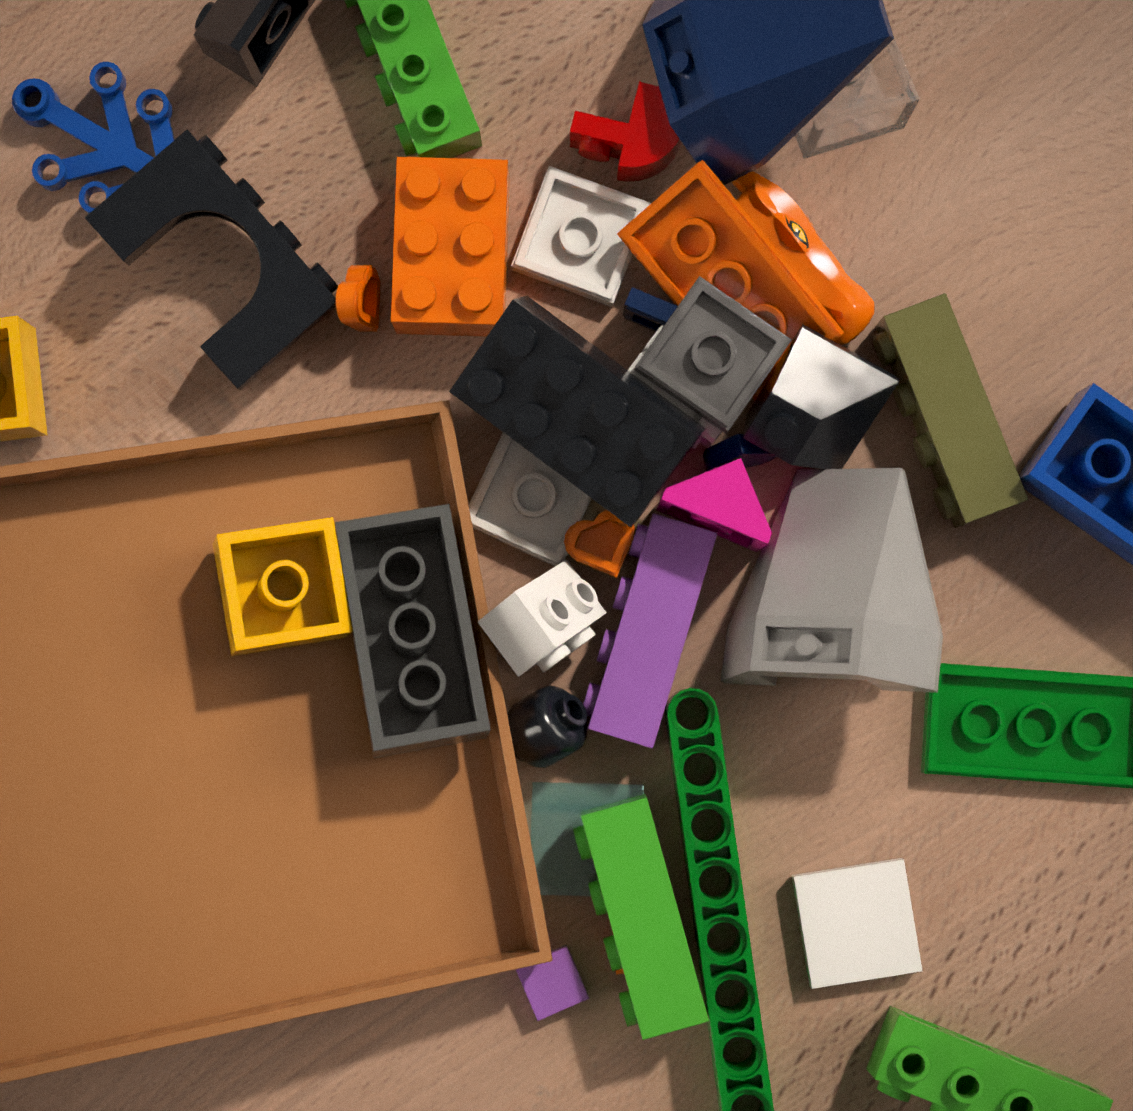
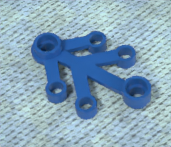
[12,62,175,214]

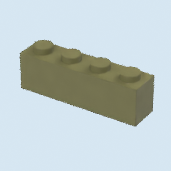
[873,293,1028,528]

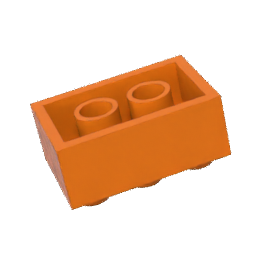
[391,157,510,337]

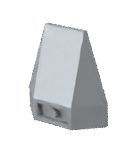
[721,468,943,693]

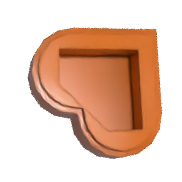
[336,265,380,332]
[564,510,635,579]

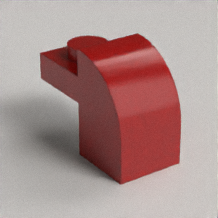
[570,81,681,182]

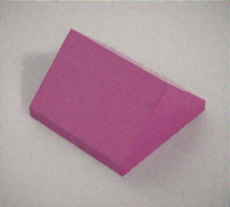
[656,458,772,552]

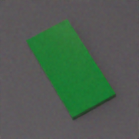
[921,663,1133,788]

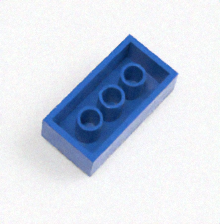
[1019,383,1133,565]

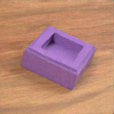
[516,944,589,1021]

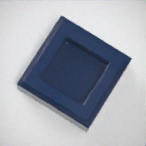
[623,287,678,332]

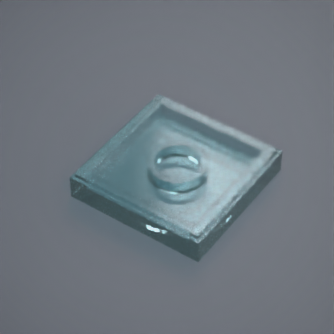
[531,781,644,896]

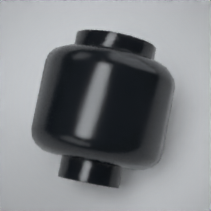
[507,685,588,768]

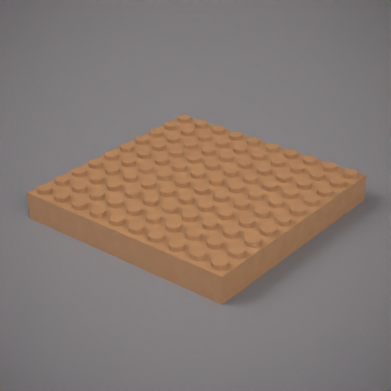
[0,400,553,1084]

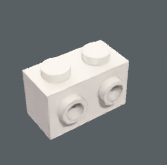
[478,560,607,677]

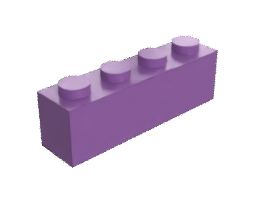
[583,513,717,749]

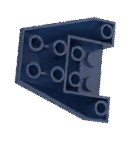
[642,0,894,185]

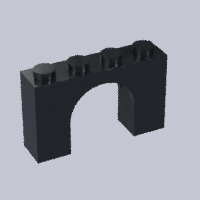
[85,129,338,390]

